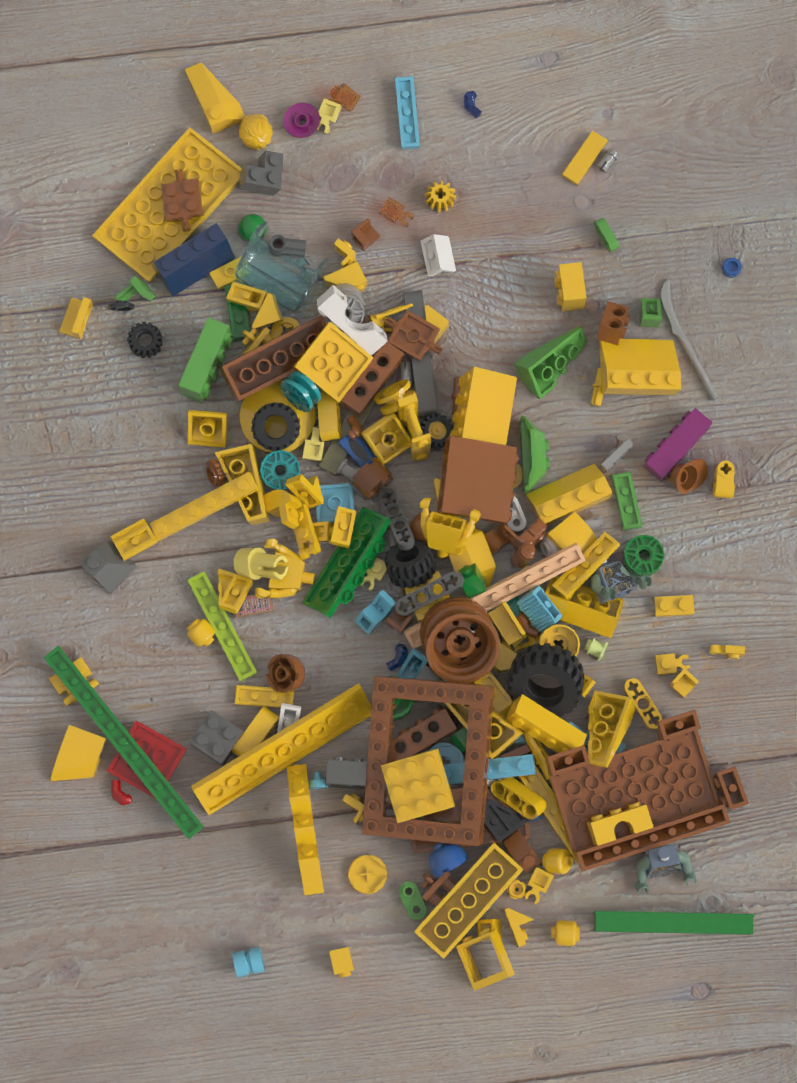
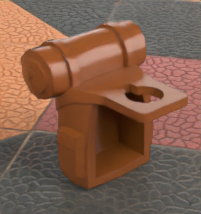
[498,518,547,568]

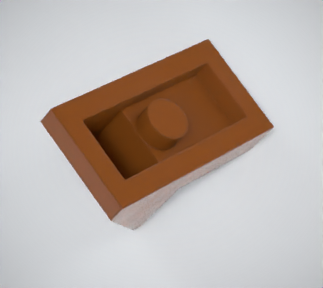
[503,829,542,873]

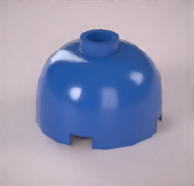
[428,842,468,878]

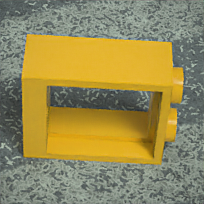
[456,928,515,991]

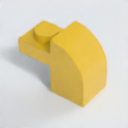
[264,489,302,529]

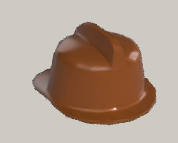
[667,458,708,494]

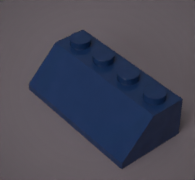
[152,223,235,297]

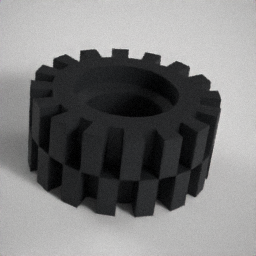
[127,322,163,358]

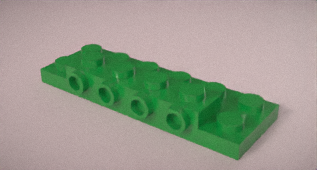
[302,507,392,619]

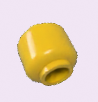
[187,618,215,647]
[542,848,573,874]
[551,920,580,947]

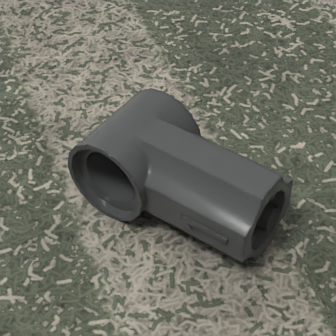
[269,235,307,258]

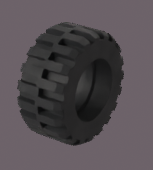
[507,643,584,717]

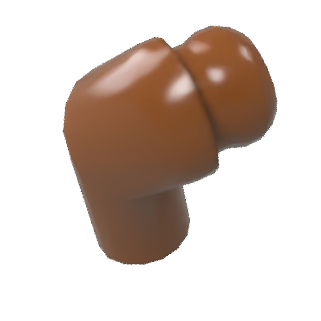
[347,415,363,440]
[516,612,538,639]

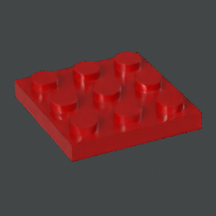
[107,720,187,800]

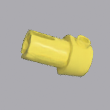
[233,548,288,581]

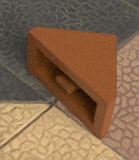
[485,525,511,556]

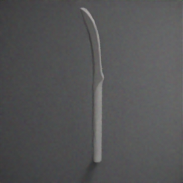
[661,279,718,401]

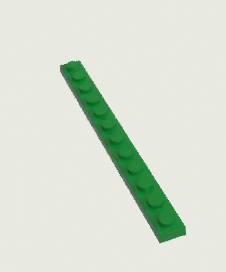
[43,645,204,839]

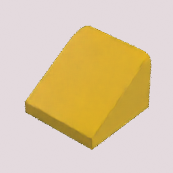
[477,919,502,940]

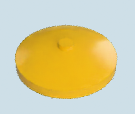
[240,380,316,454]

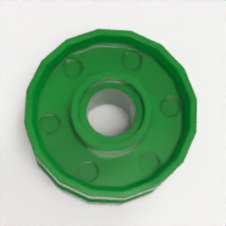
[622,535,665,577]

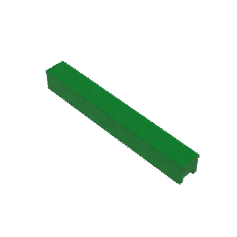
[593,911,754,935]

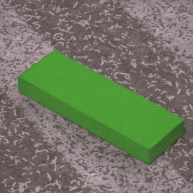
[611,472,642,531]

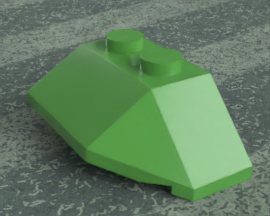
[520,416,550,494]

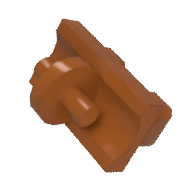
[421,872,456,906]

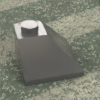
[80,540,137,594]

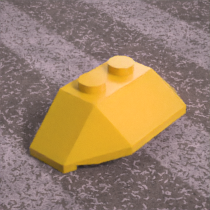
[448,528,497,595]

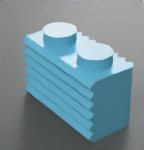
[517,585,562,633]

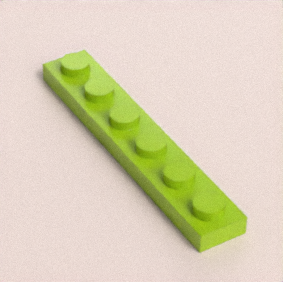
[187,571,257,682]

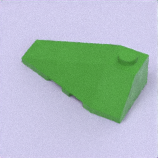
[514,326,587,399]

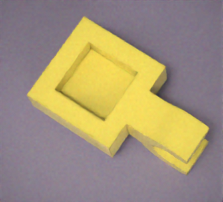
[302,427,325,462]

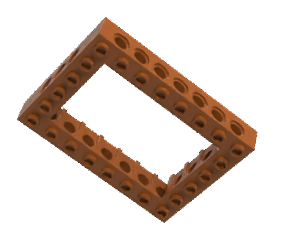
[362,675,495,846]

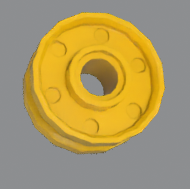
[374,379,417,415]

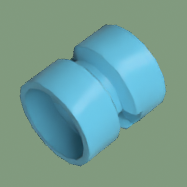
[232,946,265,978]

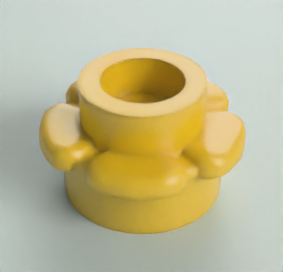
[507,880,526,899]

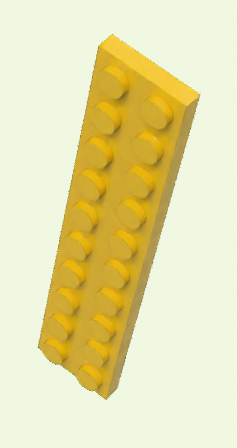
[191,683,372,815]

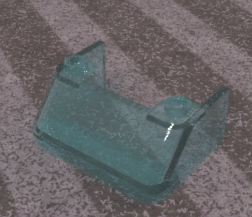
[235,221,328,312]

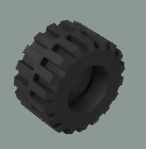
[251,402,300,451]
[384,539,436,588]

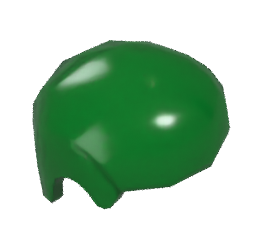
[237,214,267,243]

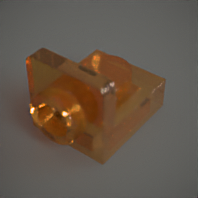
[329,83,361,112]

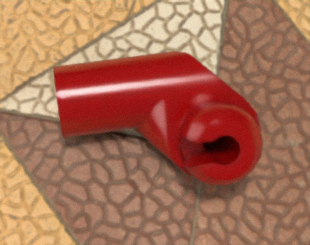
[111,780,132,806]

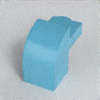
[355,590,396,635]

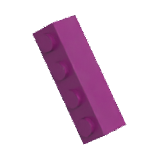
[644,408,713,482]

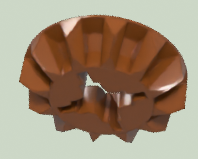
[206,459,225,489]

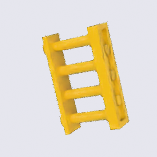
[397,394,431,462]

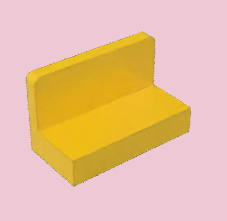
[60,297,93,339]
[488,601,526,647]

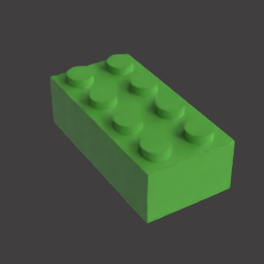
[178,317,233,403]

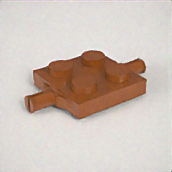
[161,169,204,232]
[384,310,443,362]

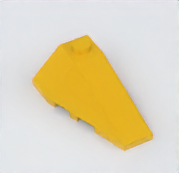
[184,62,245,134]

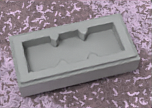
[600,439,633,473]

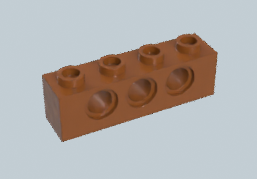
[341,342,404,418]
[390,707,460,763]

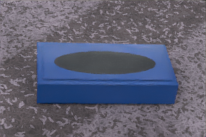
[338,434,377,468]

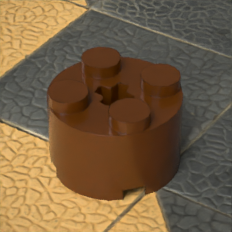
[349,457,393,500]

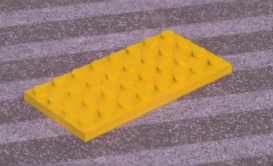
[92,127,242,283]

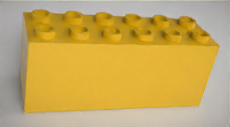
[449,367,517,445]

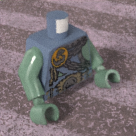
[591,560,652,604]
[635,845,697,895]

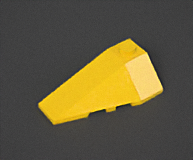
[588,690,636,768]

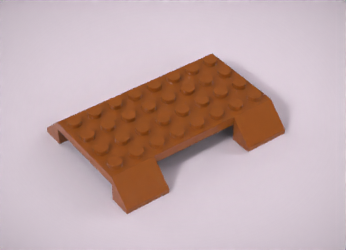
[546,710,730,872]

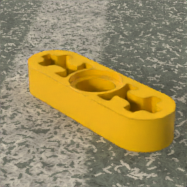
[624,678,663,730]

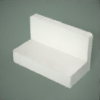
[421,234,456,277]

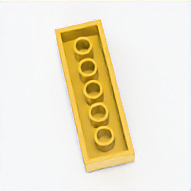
[414,843,524,959]

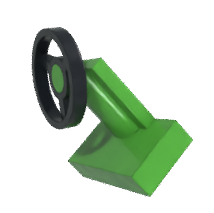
[108,276,156,311]

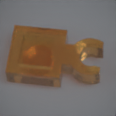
[379,197,414,228]

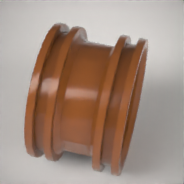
[419,597,500,683]

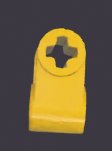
[713,460,735,498]

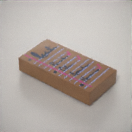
[235,595,274,618]

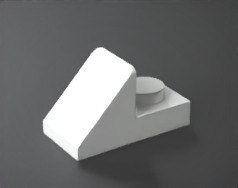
[277,703,301,733]

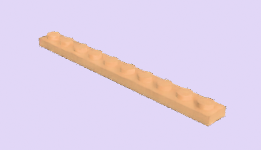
[404,542,586,649]

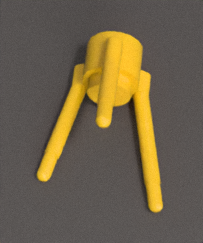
[369,303,413,332]

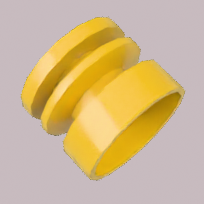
[537,624,580,656]

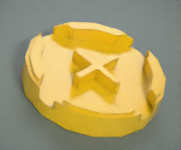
[348,855,387,894]

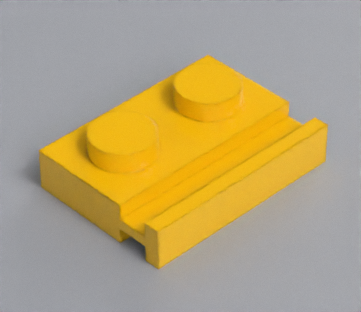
[110,518,158,561]

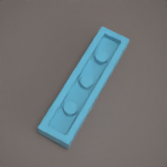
[395,76,420,150]

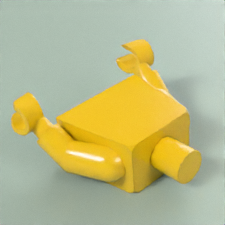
[420,498,481,558]
[255,539,315,598]

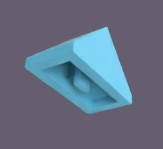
[396,648,429,679]

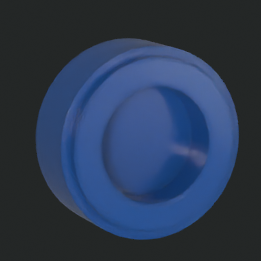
[722,258,742,278]

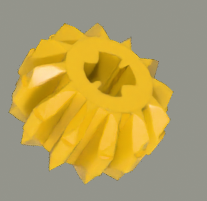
[424,180,456,213]

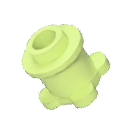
[584,637,608,662]

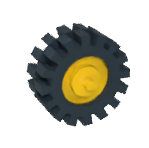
[420,413,454,450]

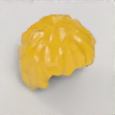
[239,114,273,151]

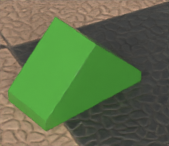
[640,298,662,328]

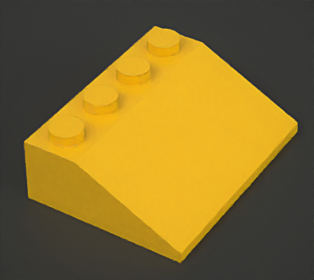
[599,339,682,395]

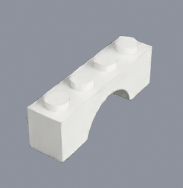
[317,285,387,356]

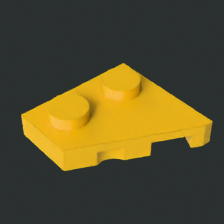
[218,569,253,614]

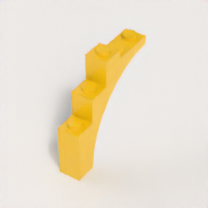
[287,764,324,896]

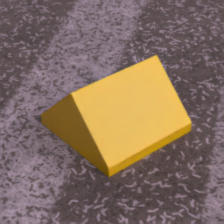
[188,410,229,448]

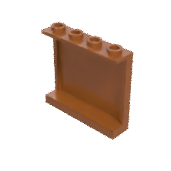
[437,436,518,525]

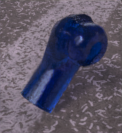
[464,91,482,119]

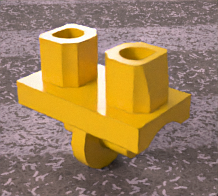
[242,327,274,355]

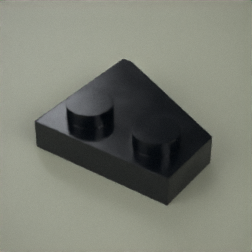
[484,800,529,843]

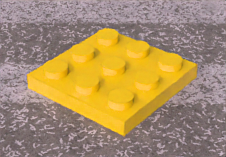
[294,322,373,403]
[381,749,455,823]

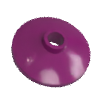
[283,102,320,138]

